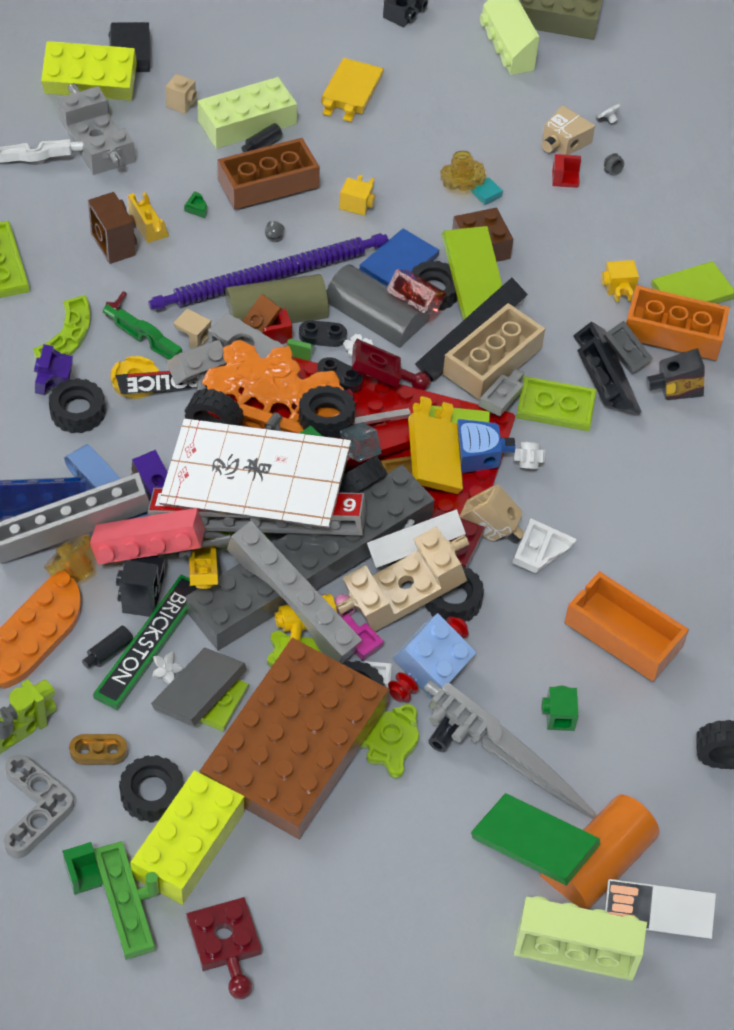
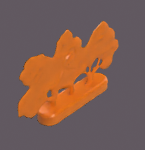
[202,340,344,433]

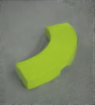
[33,294,90,359]

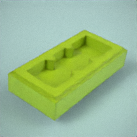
[199,679,249,732]

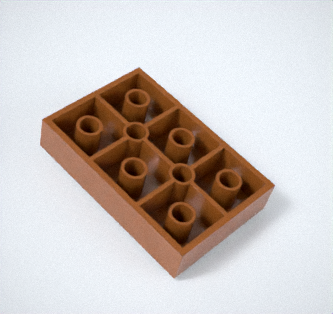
[199,637,389,840]

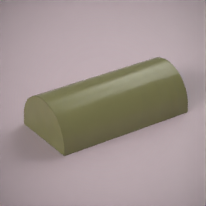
[225,274,329,324]

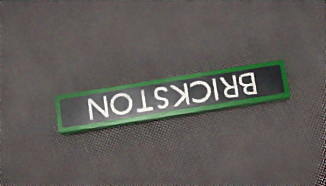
[93,574,198,711]

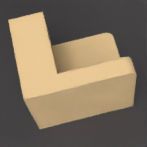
[174,309,211,349]

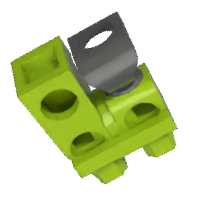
[0,679,57,754]

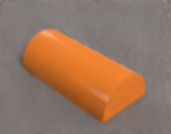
[540,794,660,910]

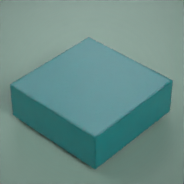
[471,177,503,205]

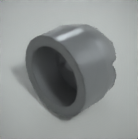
[265,221,285,241]

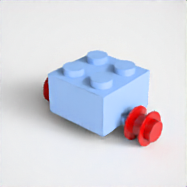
[388,613,477,702]

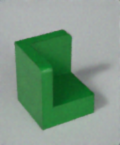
[62,842,102,895]

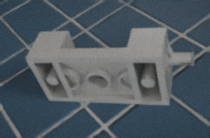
[57,83,135,175]

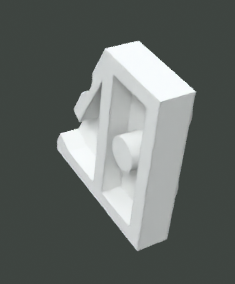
[512,518,576,574]

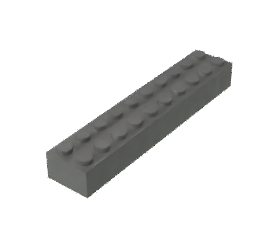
[186,465,435,651]

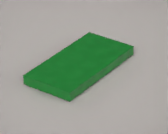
[471,793,601,886]

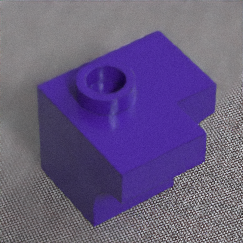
[34,344,73,395]

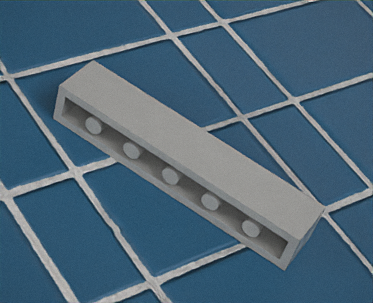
[0,472,150,564]

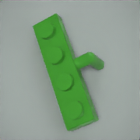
[94,841,159,960]

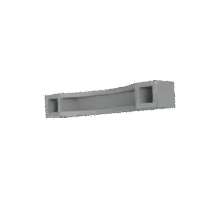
[227,521,362,663]

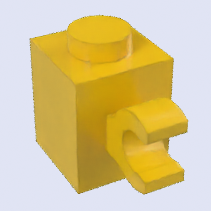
[339,174,376,216]
[601,260,639,302]

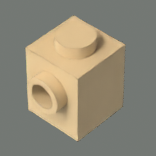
[165,74,197,114]

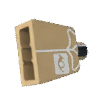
[542,105,595,155]
[459,484,524,543]

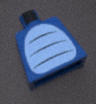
[457,419,515,473]

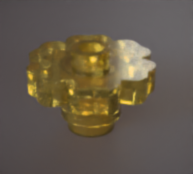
[440,150,486,191]
[44,533,94,582]

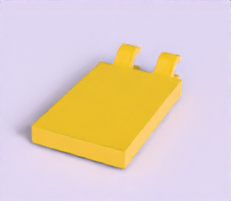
[321,57,384,122]
[408,396,463,494]

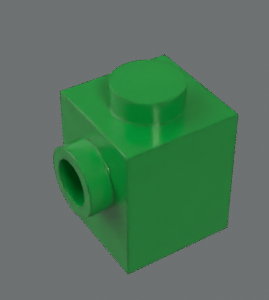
[541,685,579,731]

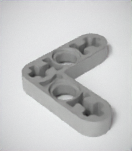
[4,755,74,858]

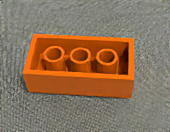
[626,285,730,361]

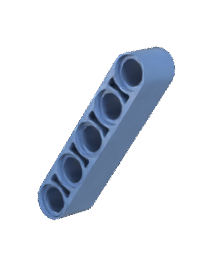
[64,444,149,520]

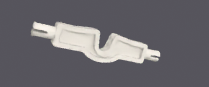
[0,139,83,163]

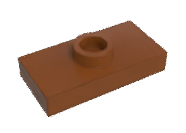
[243,294,282,334]

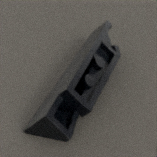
[573,321,642,414]

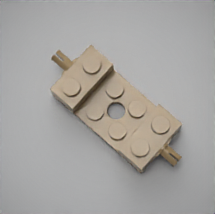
[336,526,469,632]

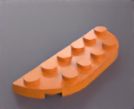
[0,566,81,689]

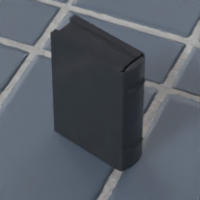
[108,22,150,72]

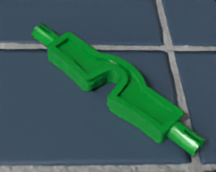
[103,304,182,360]

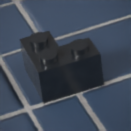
[116,556,165,617]

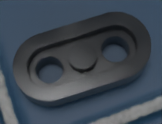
[299,320,347,347]
[317,357,363,393]

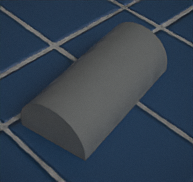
[326,264,429,348]

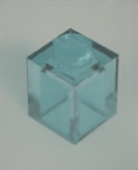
[340,423,382,462]

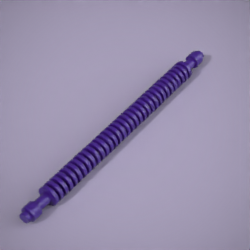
[148,233,389,311]

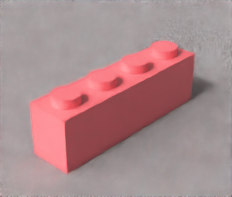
[90,508,205,565]

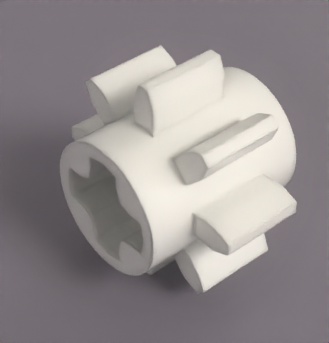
[514,442,545,469]

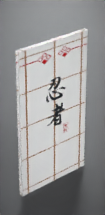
[159,419,352,529]

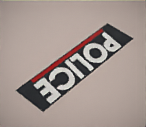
[116,371,207,394]

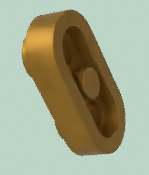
[69,734,127,765]

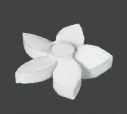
[153,651,183,684]

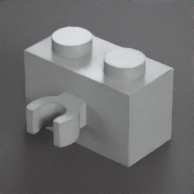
[166,340,227,390]

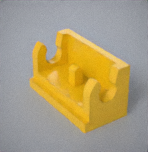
[128,192,169,243]

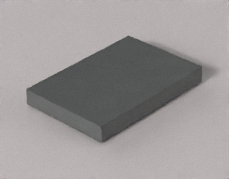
[151,647,247,726]

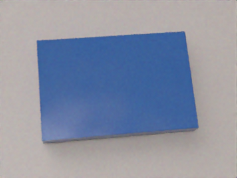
[359,228,440,292]

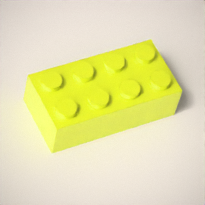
[41,41,137,101]
[131,770,244,905]

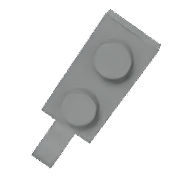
[478,369,525,416]

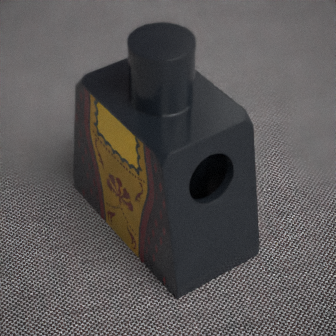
[646,348,705,400]

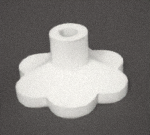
[596,103,621,124]

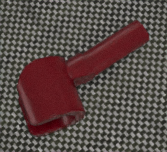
[106,291,127,316]

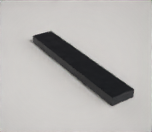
[415,277,528,382]

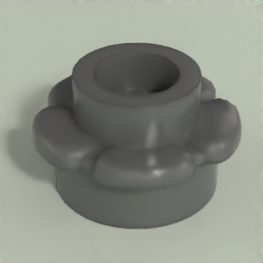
[604,153,624,175]

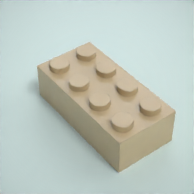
[443,303,546,400]

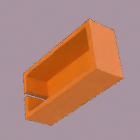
[564,571,689,682]

